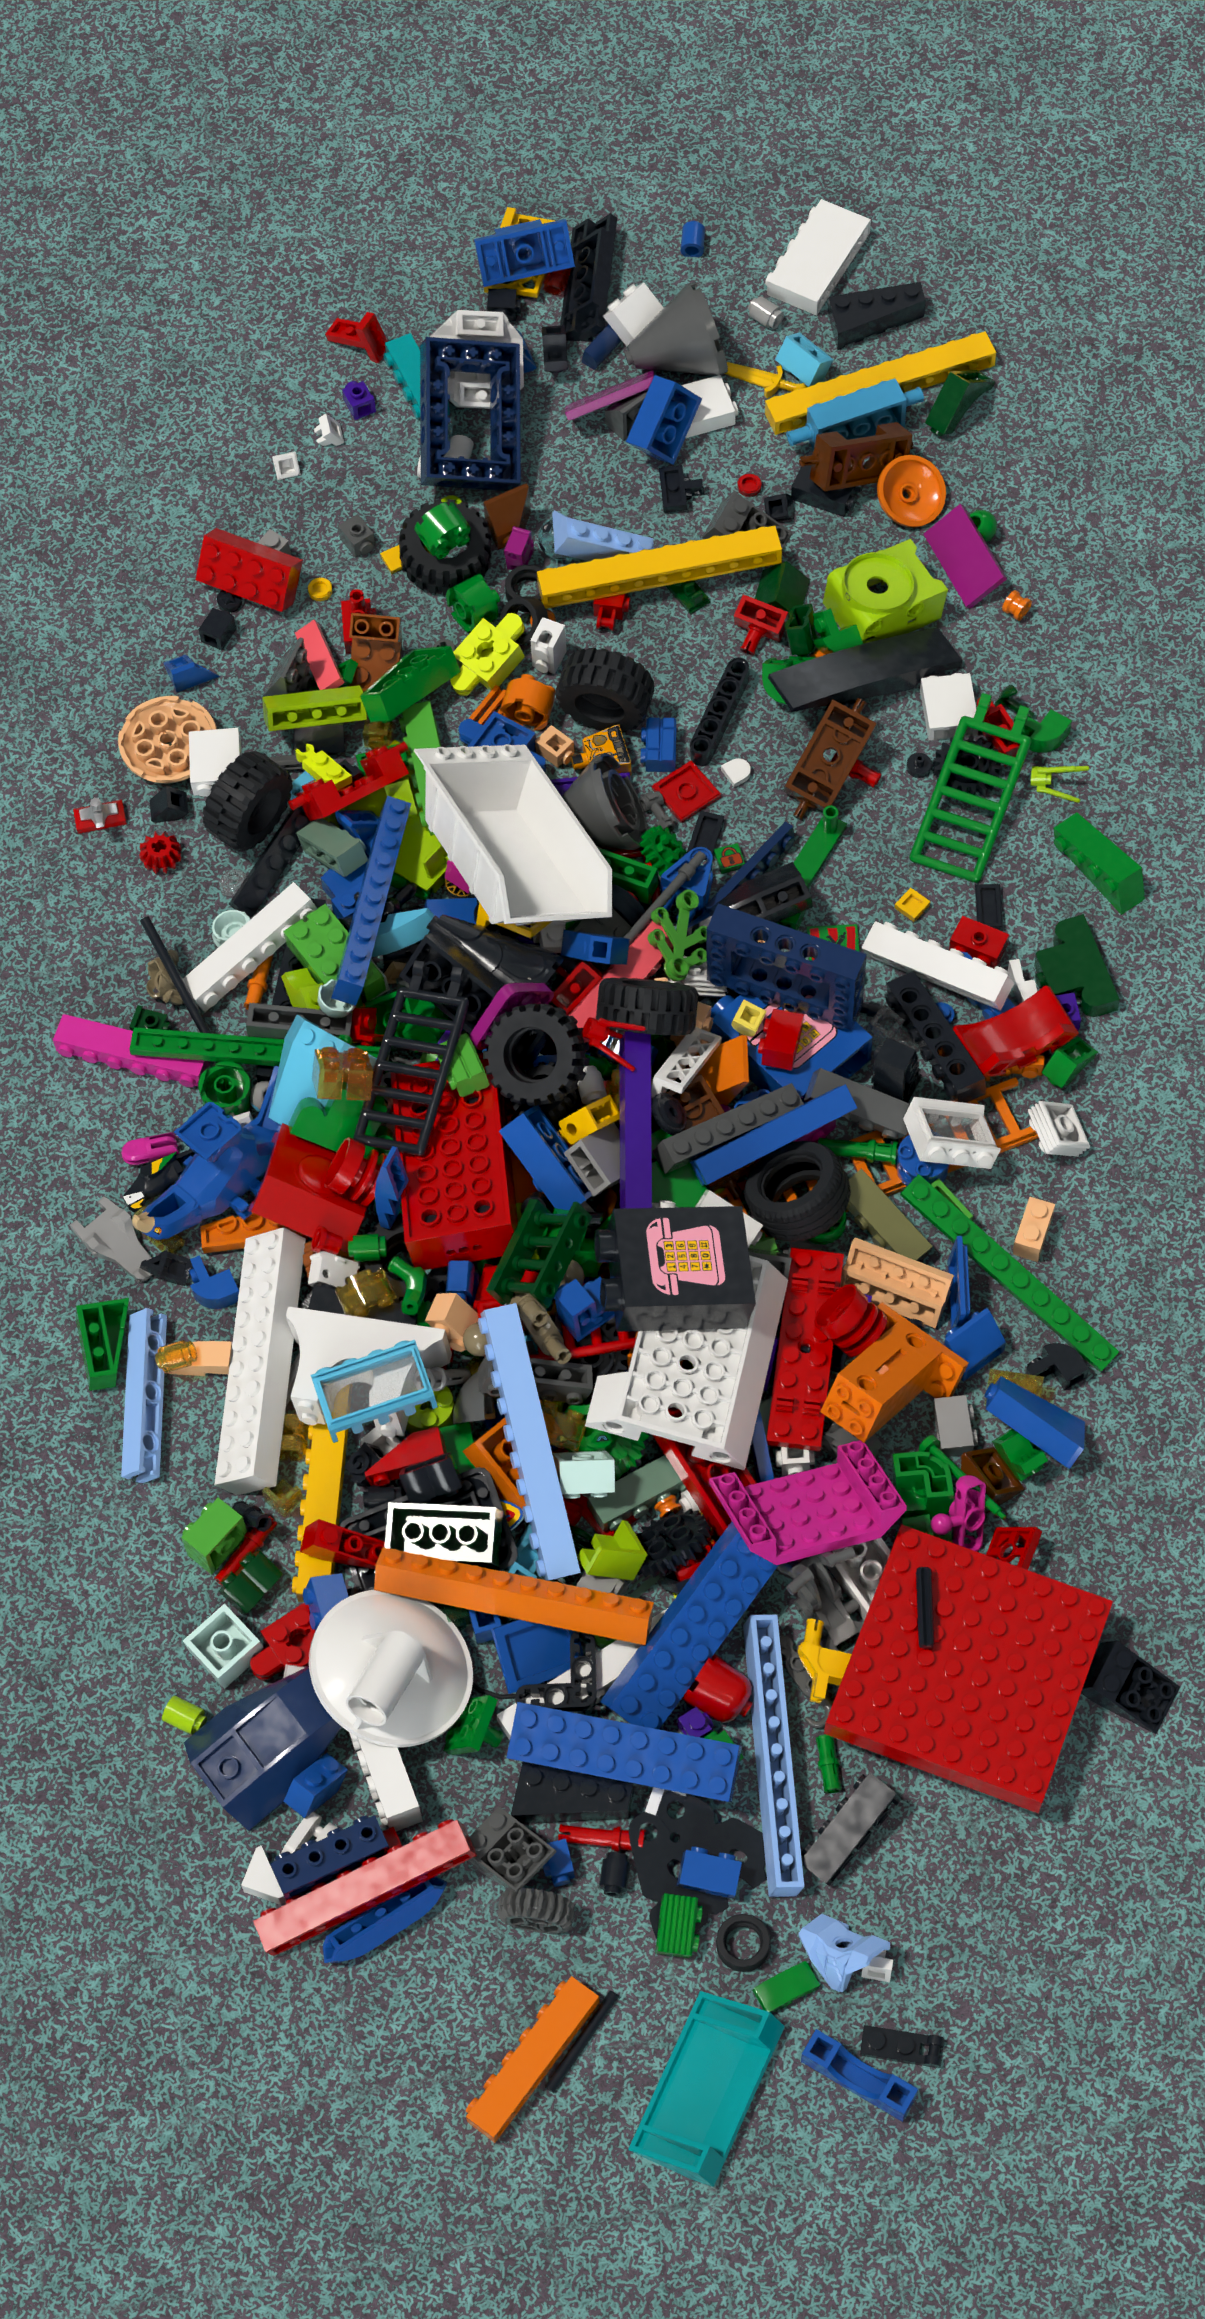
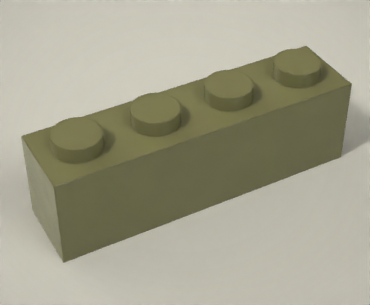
[845,1168,933,1261]

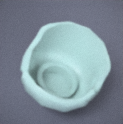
[317,979,357,1018]

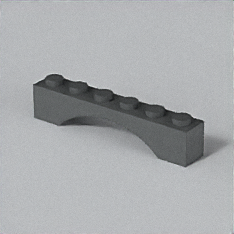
[652,1083,804,1174]

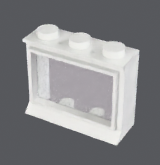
[903,1097,1001,1169]

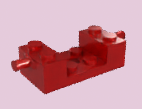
[288,742,409,821]

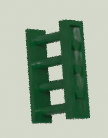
[486,1199,592,1308]

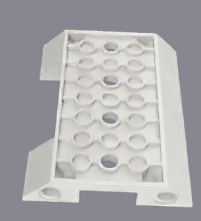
[585,1255,788,1470]

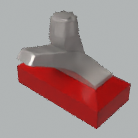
[73,797,127,834]

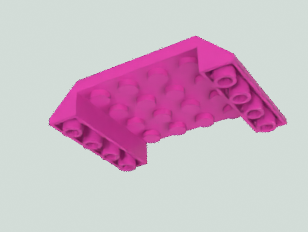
[709,1440,907,1565]

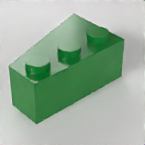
[76,1298,129,1391]

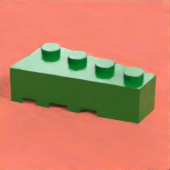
[360,646,461,723]

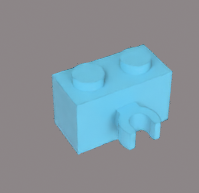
[775,332,834,387]

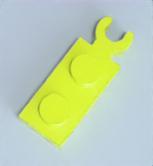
[295,743,352,790]

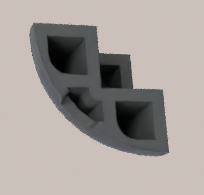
[453,1372,496,1424]

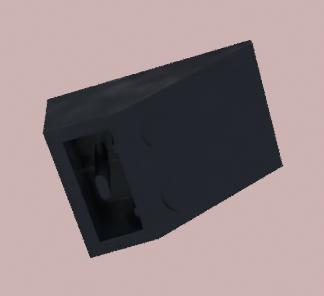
[1081,1640,1180,1734]

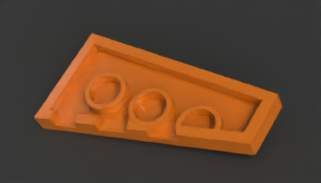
[200,1213,308,1254]

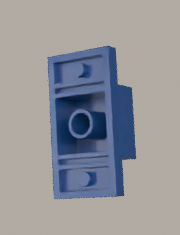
[474,219,575,287]

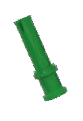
[818,1137,898,1165]

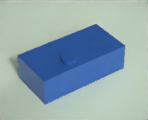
[499,1105,592,1210]

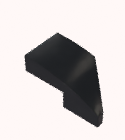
[140,1250,191,1286]

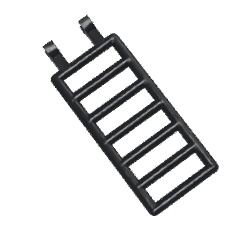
[353,960,470,1156]

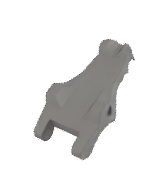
[70,1196,152,1283]

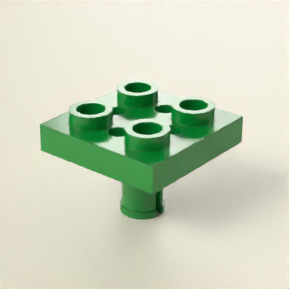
[443,1695,503,1755]

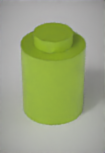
[162,1695,207,1735]

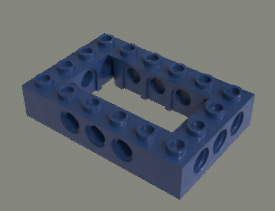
[420,337,521,491]
[706,903,867,1030]

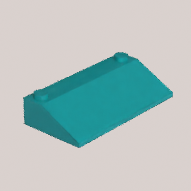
[628,1991,785,2187]

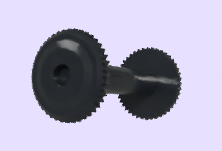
[651,1093,687,1136]

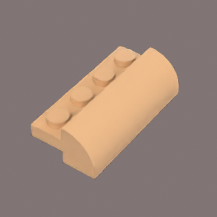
[840,1237,954,1328]

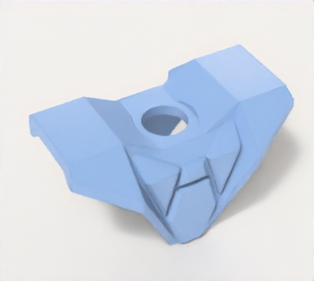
[799,1914,890,1992]

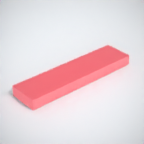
[295,619,345,690]

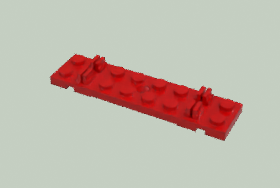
[766,1248,844,1451]

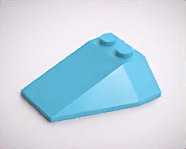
[268,1014,377,1125]

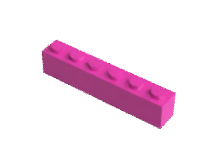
[53,1014,211,1088]

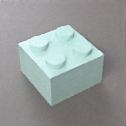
[552,1451,615,1499]
[183,1604,264,1689]

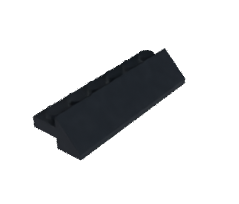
[560,213,617,342]

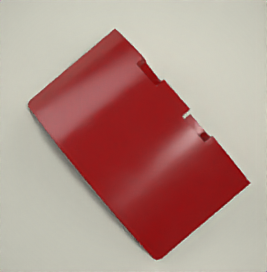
[953,986,1079,1077]

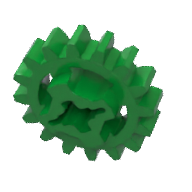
[640,825,687,877]

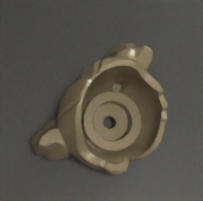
[146,950,184,1005]

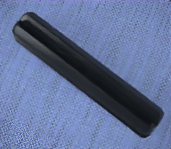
[916,1567,935,1649]

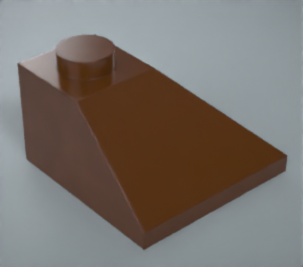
[483,483,531,550]
[961,1447,1025,1513]

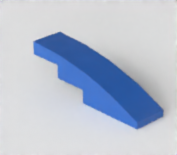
[375,1146,409,1229]

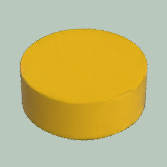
[308,578,333,601]

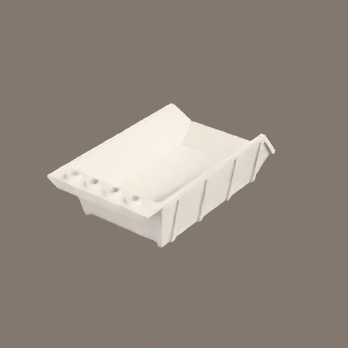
[414,744,612,926]

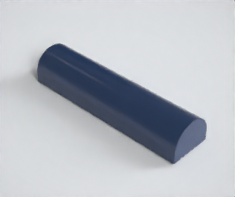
[581,324,622,370]

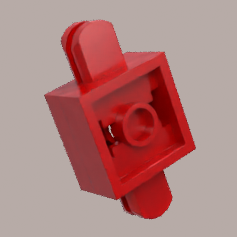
[250,1603,315,1681]

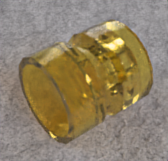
[279,1414,309,1461]

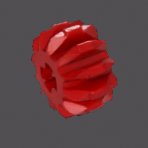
[139,831,182,874]

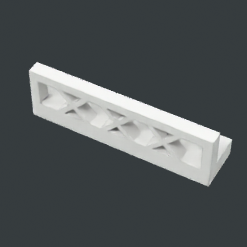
[651,1027,722,1099]

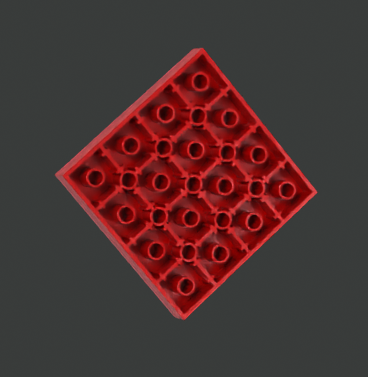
[824,1524,1113,1814]

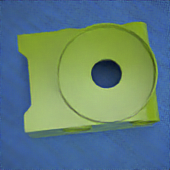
[823,539,948,644]

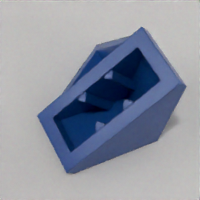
[163,654,220,693]
[335,810,379,858]

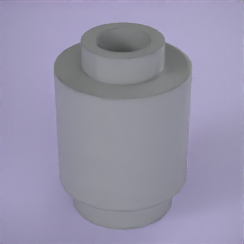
[748,296,784,329]

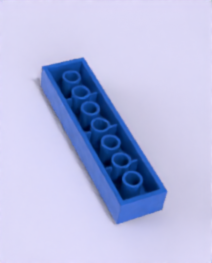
[600,1521,779,1729]
[506,1702,742,1803]

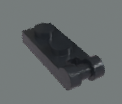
[860,2025,944,2068]

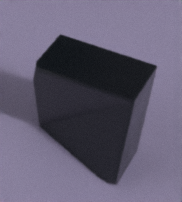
[764,493,794,521]

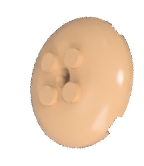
[118,696,216,783]

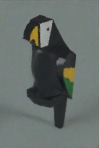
[123,1149,195,1212]

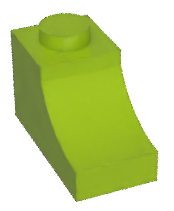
[281,968,323,1010]

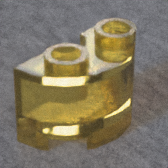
[335,1268,397,1317]
[540,1399,586,1452]

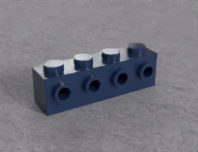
[270,1815,389,1900]

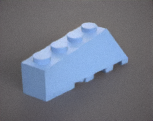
[552,510,654,561]

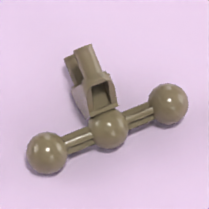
[463,1260,585,1364]

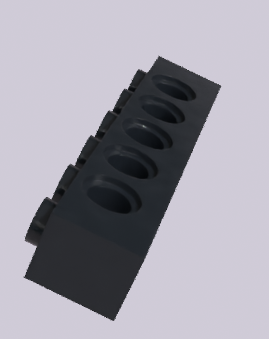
[885,971,986,1103]

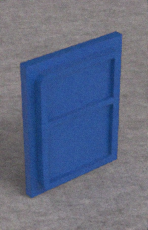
[947,1236,970,1329]
[491,1619,584,1694]

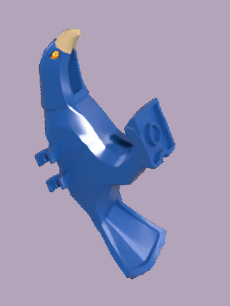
[132,1066,281,1240]

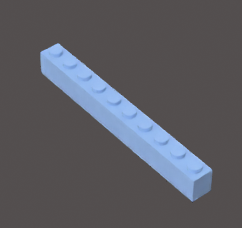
[478,1303,581,1581]
[743,1615,804,1897]

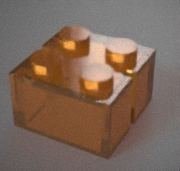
[312,1047,373,1101]

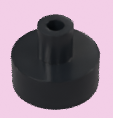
[906,753,932,778]

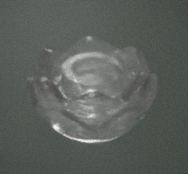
[219,869,247,898]

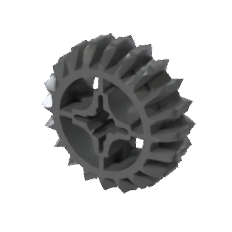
[498,1887,575,1934]

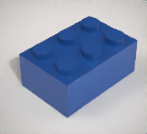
[626,375,702,465]

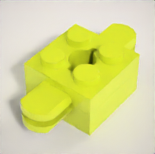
[450,613,525,696]

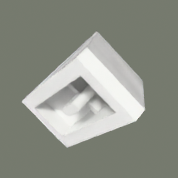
[241,1846,286,1905]

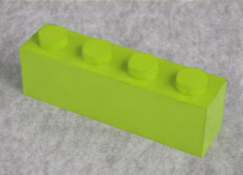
[262,685,367,731]

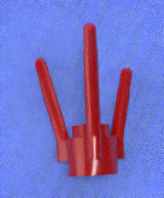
[582,1017,646,1071]

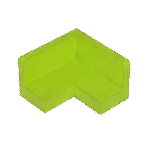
[577,1520,647,1580]

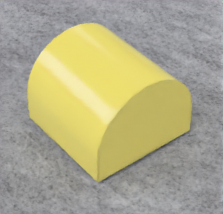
[731,1000,767,1036]

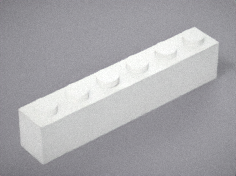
[183,882,317,1012]
[862,921,1014,1010]

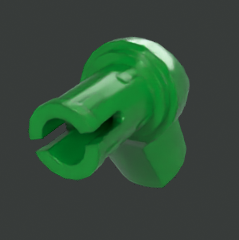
[388,1256,427,1315]

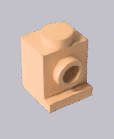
[535,725,574,768]

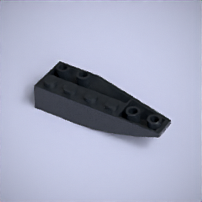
[684,862,813,957]

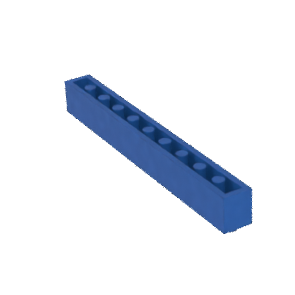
[331,795,411,1006]

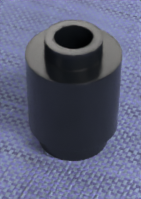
[363,1484,402,1509]
[599,1852,631,1897]

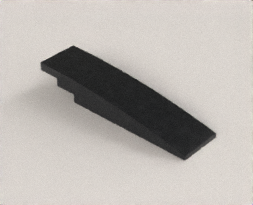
[768,627,963,712]

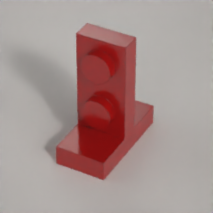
[325,312,388,364]

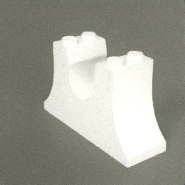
[286,1306,452,1437]

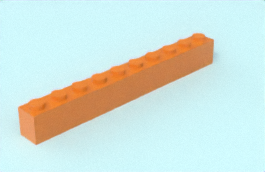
[374,1547,654,1645]

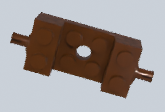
[799,422,913,491]
[784,698,877,820]
[666,1074,755,1200]

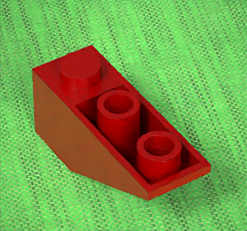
[365,1426,447,1486]
[300,1519,385,1569]

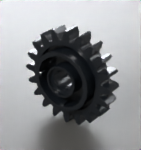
[933,734,1002,796]
[563,1321,628,1393]

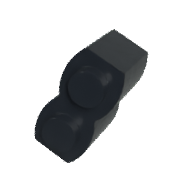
[399,1452,463,1504]

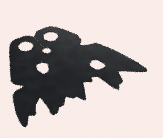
[629,1791,767,1939]

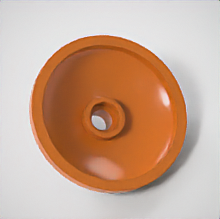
[877,455,946,527]

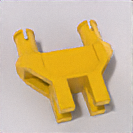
[798,1619,852,1703]

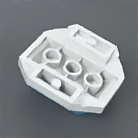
[430,310,524,409]

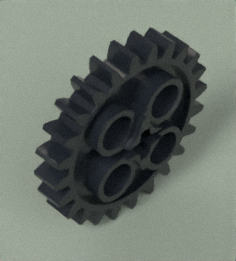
[636,1509,711,1577]

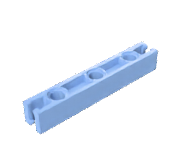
[121,1308,167,1483]

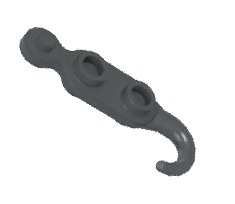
[780,1636,833,1728]

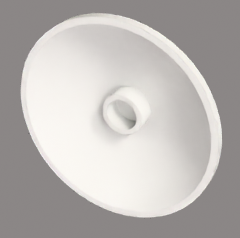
[309,1590,473,1747]

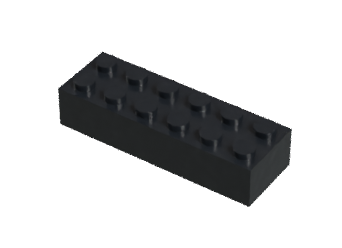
[399,930,550,1070]

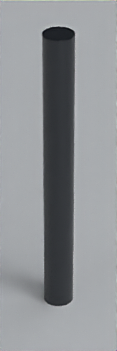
[545,1990,619,2094]

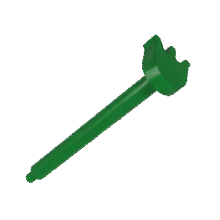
[918,1435,1006,1520]

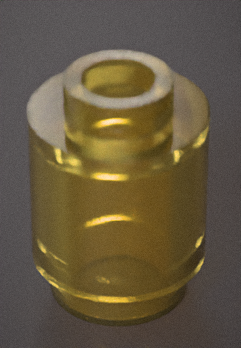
[155,1340,197,1373]

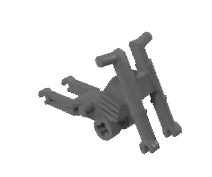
[776,1547,863,1651]

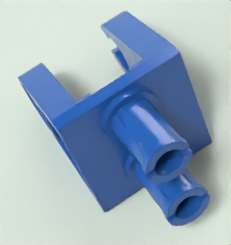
[658,847,713,924]

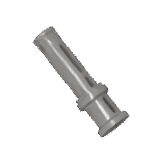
[413,1367,471,1391]

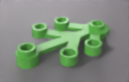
[647,889,707,982]

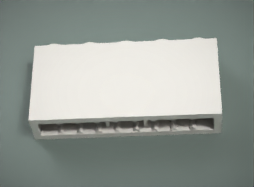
[765,199,871,316]

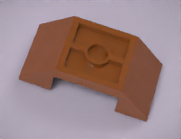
[347,613,402,714]

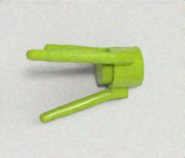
[1031,766,1090,803]

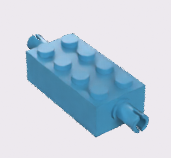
[786,378,924,450]

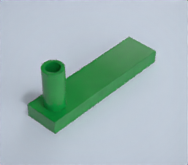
[794,805,847,888]

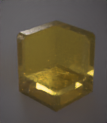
[262,1479,303,1517]

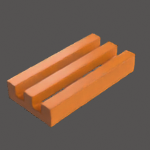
[469,685,506,725]

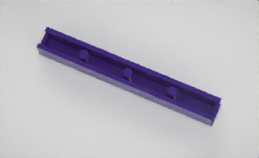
[619,1031,652,1209]

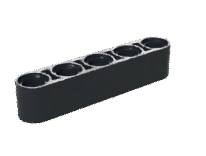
[690,657,749,766]

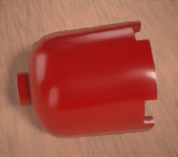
[682,1653,753,1723]

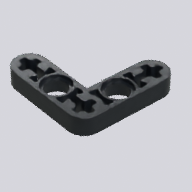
[515,1631,597,1712]

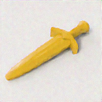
[724,362,807,398]

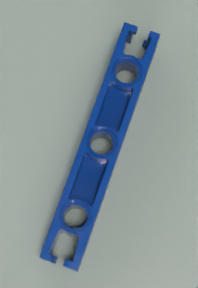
[690,1084,857,1186]

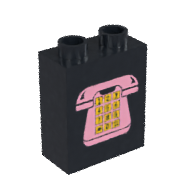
[594,1206,756,1332]

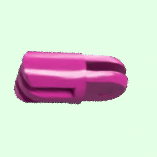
[121,1132,179,1165]

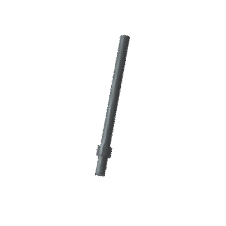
[612,851,706,965]

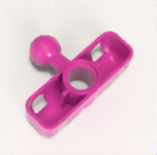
[931,1475,986,1551]

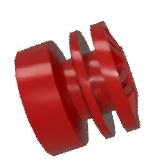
[324,1137,387,1207]
[814,1284,887,1357]

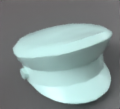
[212,910,251,948]

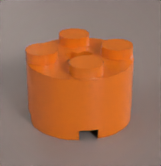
[500,674,555,731]

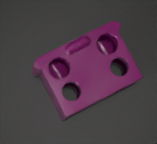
[504,526,534,570]

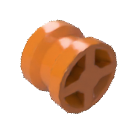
[1002,590,1032,621]

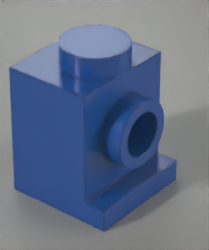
[543,1839,575,1887]

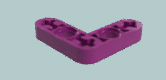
[469,983,554,1050]

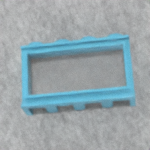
[311,1340,438,1443]

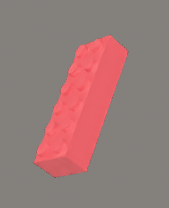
[550,920,674,1052]

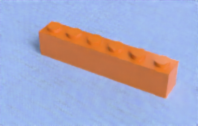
[466,1976,600,2143]

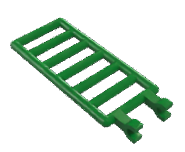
[909,693,1032,883]

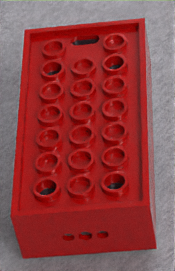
[390,1052,518,1270]

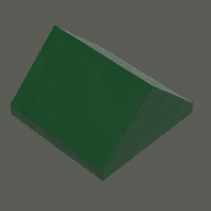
[755,561,810,614]

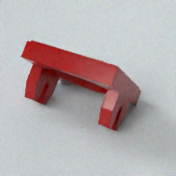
[986,1527,1042,1570]

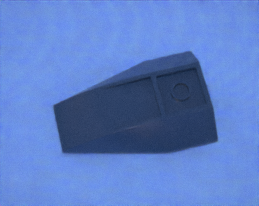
[184,1666,342,1831]

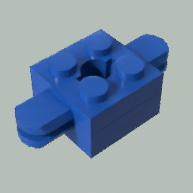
[459,711,546,773]

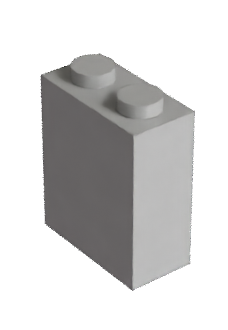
[564,1123,620,1196]

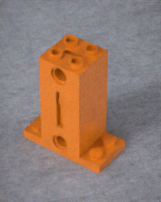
[820,1302,969,1443]

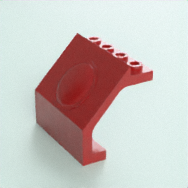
[248,1123,367,1253]

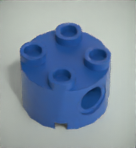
[896,1131,949,1186]

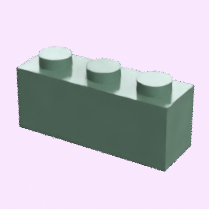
[296,818,368,877]

